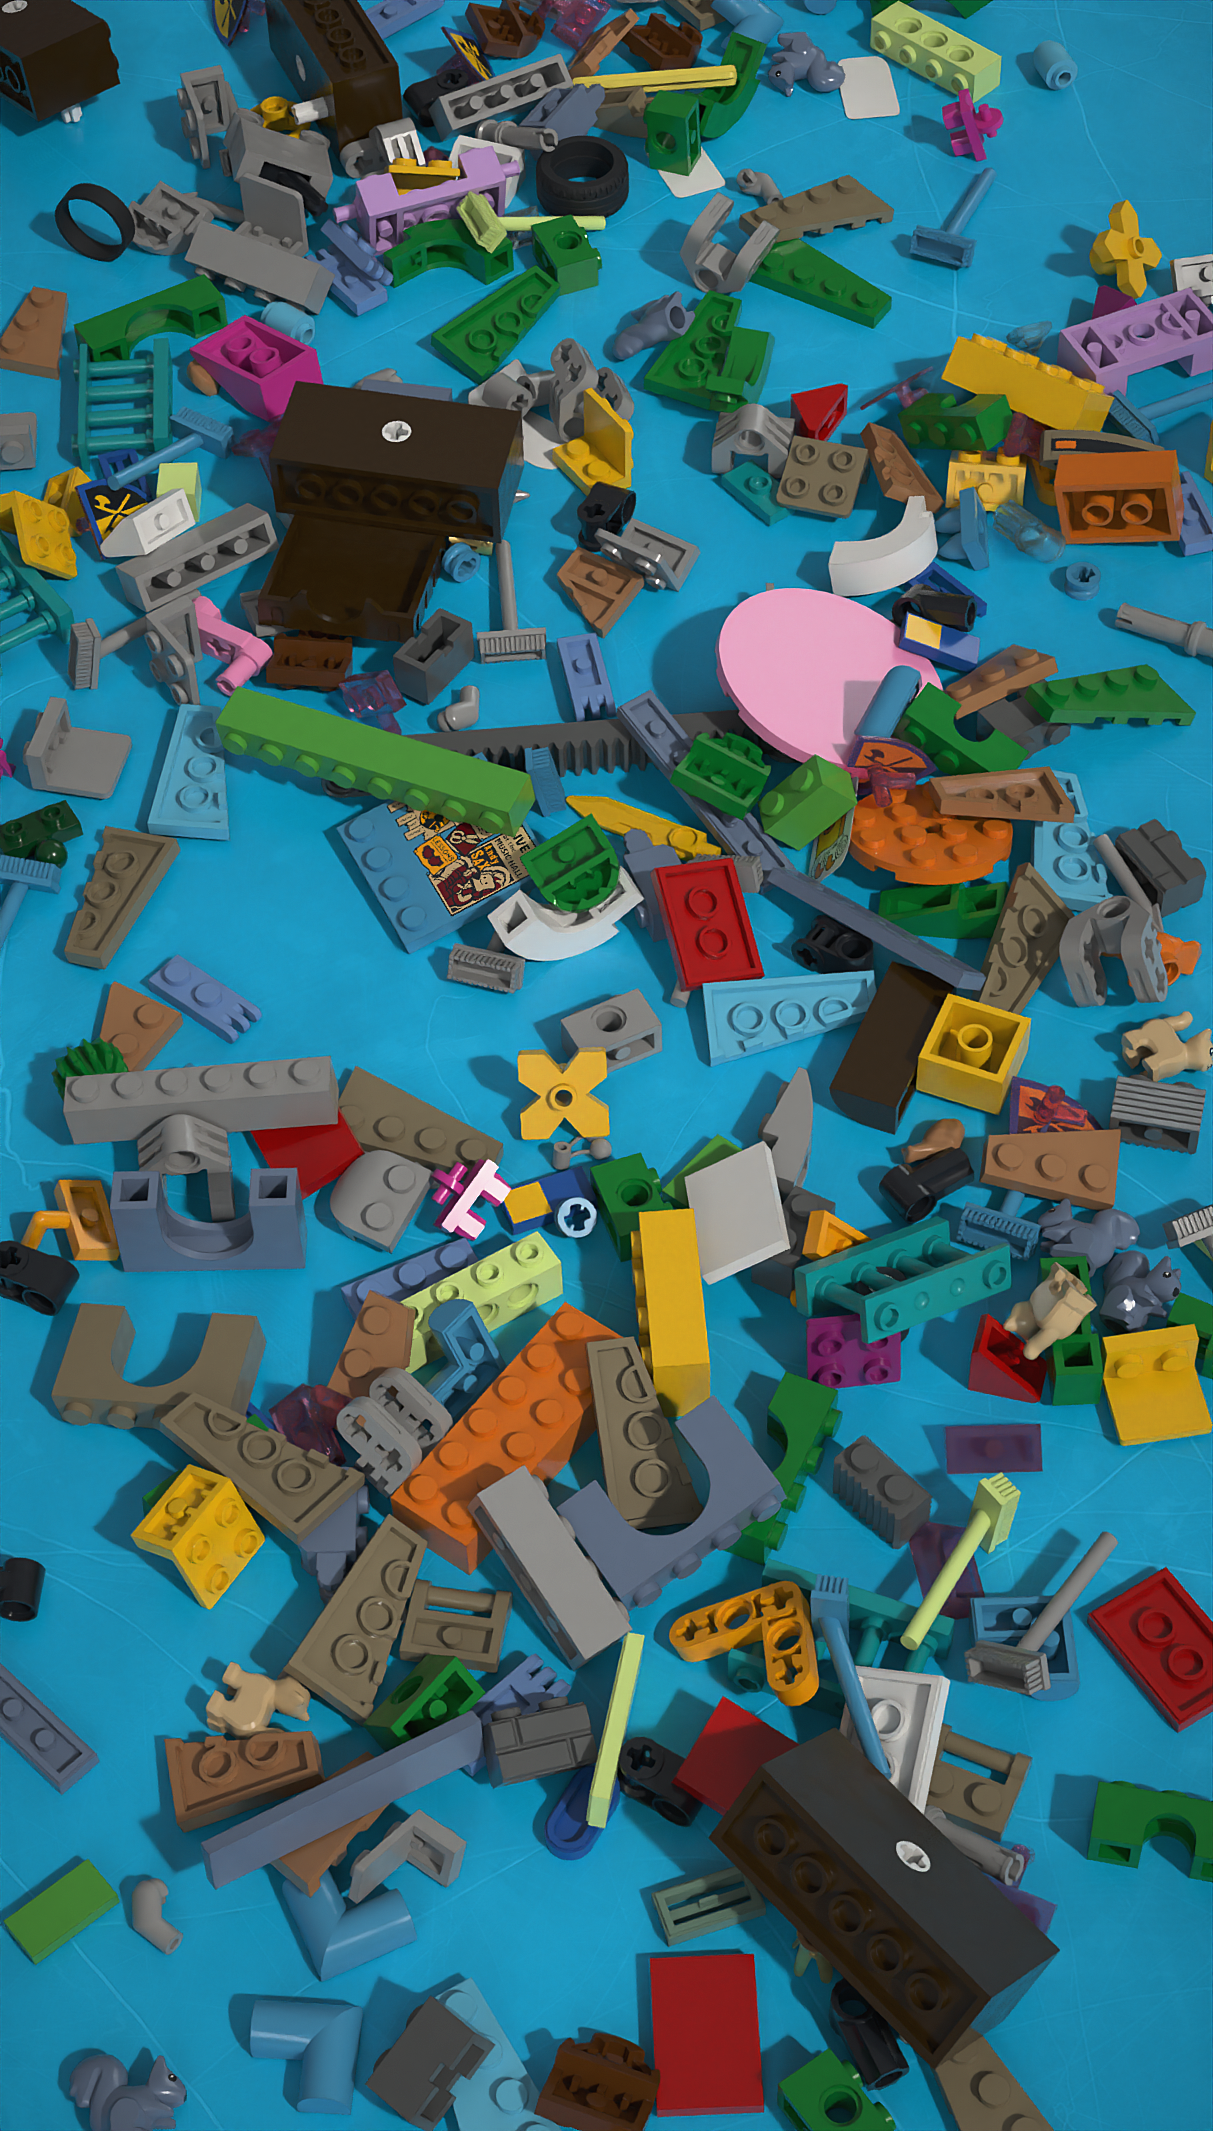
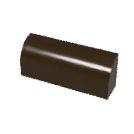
[829,961,957,1135]

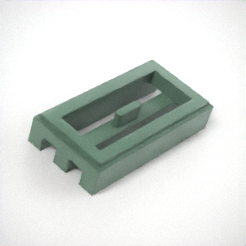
[651,1866,766,1947]

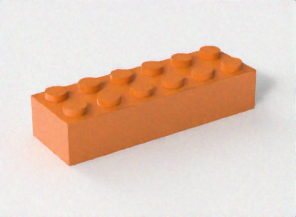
[391,1302,640,1576]

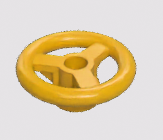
[250,96,311,139]

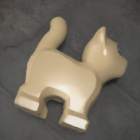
[1121,1011,1213,1082]
[1003,1262,1097,1360]
[206,1661,311,1740]

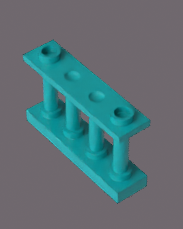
[71,338,173,472]
[0,530,75,677]
[794,1216,1012,1344]
[728,1558,955,1718]

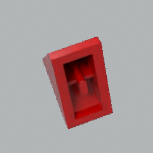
[790,383,848,441]
[968,1313,1047,1404]

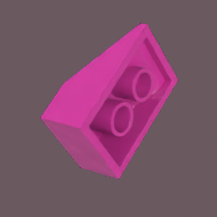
[189,315,323,422]

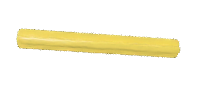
[572,65,737,93]

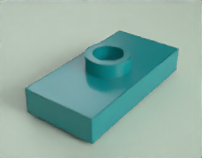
[722,459,798,526]

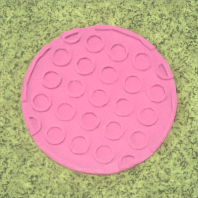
[714,588,944,777]

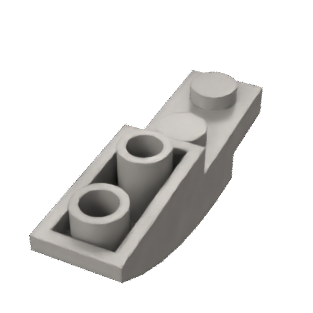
[758,1067,813,1205]

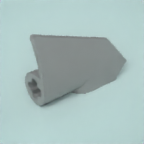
[468,359,556,417]

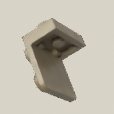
[776,435,870,519]

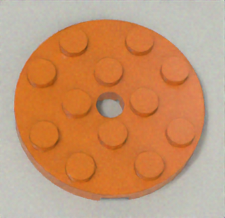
[848,781,1013,885]

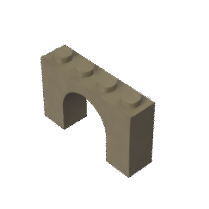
[51,1303,267,1431]

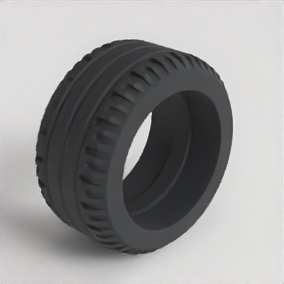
[536,136,629,218]

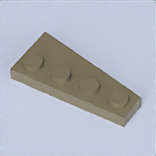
[739,175,894,243]
[64,826,181,970]
[970,862,1075,1015]
[338,1066,504,1181]
[585,1337,704,1530]
[159,1391,365,1545]
[283,1514,428,1727]
[930,2036,1054,2131]

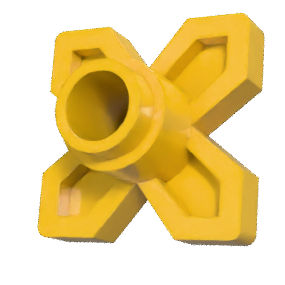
[1089,200,1162,299]
[517,1047,610,1140]

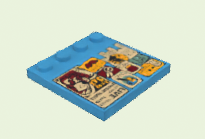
[337,752,540,954]

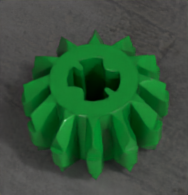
[51,1037,128,1101]

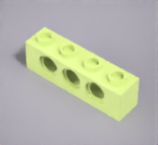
[870,1,1002,103]
[400,1231,563,1374]

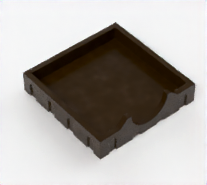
[258,515,446,644]

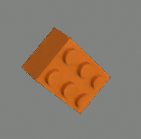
[1053,450,1185,544]

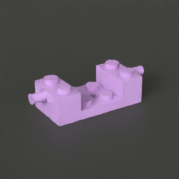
[333,146,520,256]
[1057,288,1213,397]

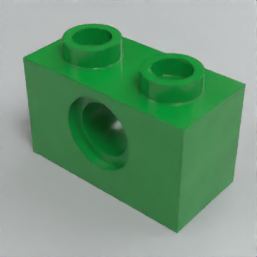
[643,90,701,176]
[531,214,602,296]
[590,1152,673,1262]
[362,1654,486,1752]
[777,2048,896,2131]

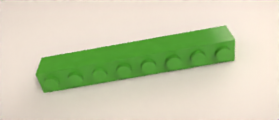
[215,686,536,837]

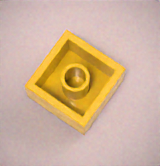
[916,993,1031,1115]

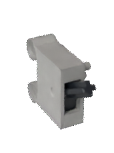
[223,108,333,217]

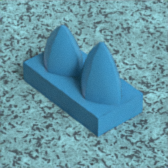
[934,487,989,571]

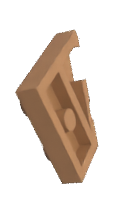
[567,8,640,81]
[557,546,644,639]
[100,981,183,1072]

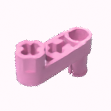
[191,595,273,696]

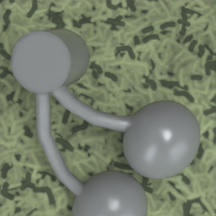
[552,1135,612,1170]

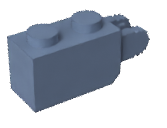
[519,84,606,161]
[623,828,682,942]
[298,1467,370,1604]

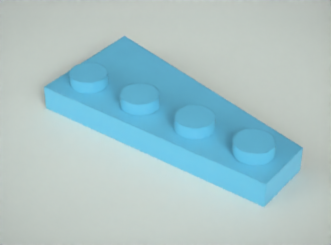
[147,704,230,841]
[1030,770,1113,912]
[702,970,877,1067]
[434,1977,562,2131]

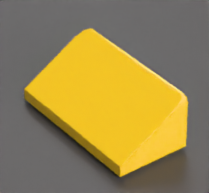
[43,467,92,537]

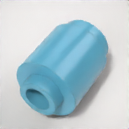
[1033,40,1078,90]
[260,302,315,345]

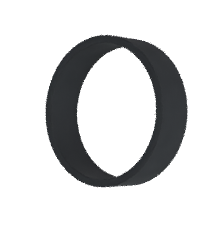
[55,183,135,261]

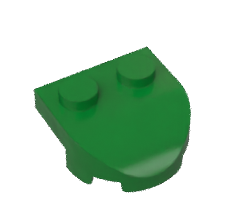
[670,732,771,821]
[519,813,620,913]

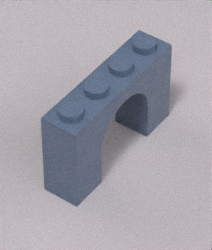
[110,1168,307,1272]
[556,1395,787,1611]

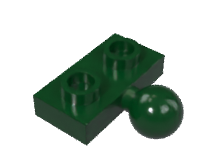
[0,800,83,869]

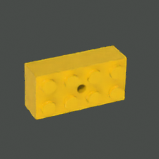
[941,333,1114,432]
[630,1208,710,1417]

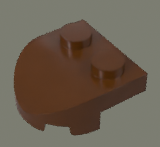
[465,0,545,58]
[620,13,703,71]
[266,630,353,691]
[534,2033,660,2131]

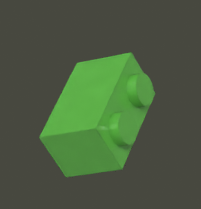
[757,754,858,851]

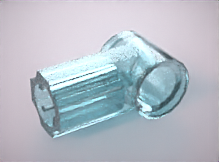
[992,499,1066,564]

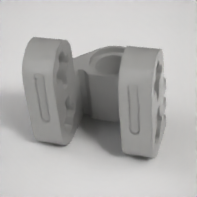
[340,117,426,180]
[679,192,780,293]
[549,338,634,442]
[712,403,796,479]
[1059,896,1168,1007]
[137,1114,236,1223]
[336,1367,453,1499]

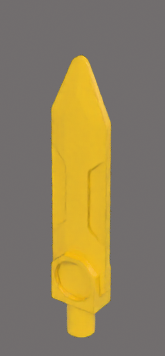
[566,795,722,862]

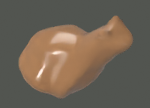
[186,359,221,396]
[901,1119,965,1164]

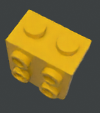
[0,490,77,580]

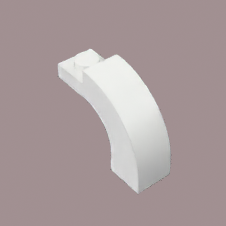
[828,496,938,596]
[487,866,644,961]

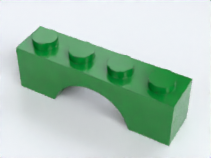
[74,274,228,378]
[723,1372,843,1566]

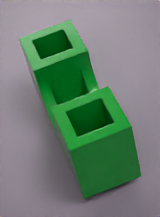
[897,393,1018,451]
[892,682,1029,776]
[1036,1256,1104,1406]
[1087,1781,1213,1882]

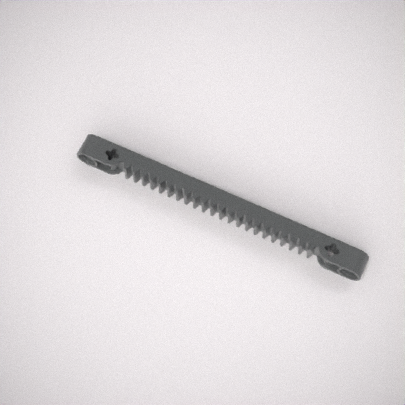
[321,709,799,798]

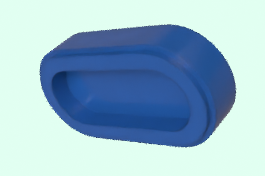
[544,1765,620,1860]

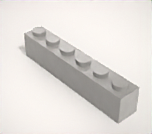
[63,1056,339,1145]

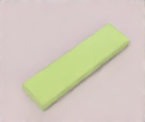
[586,1632,645,1828]

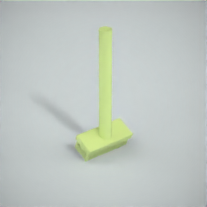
[456,191,606,253]
[900,1472,1021,1650]

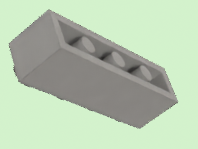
[428,53,574,142]
[184,220,335,315]
[115,503,280,613]
[467,1465,633,1671]

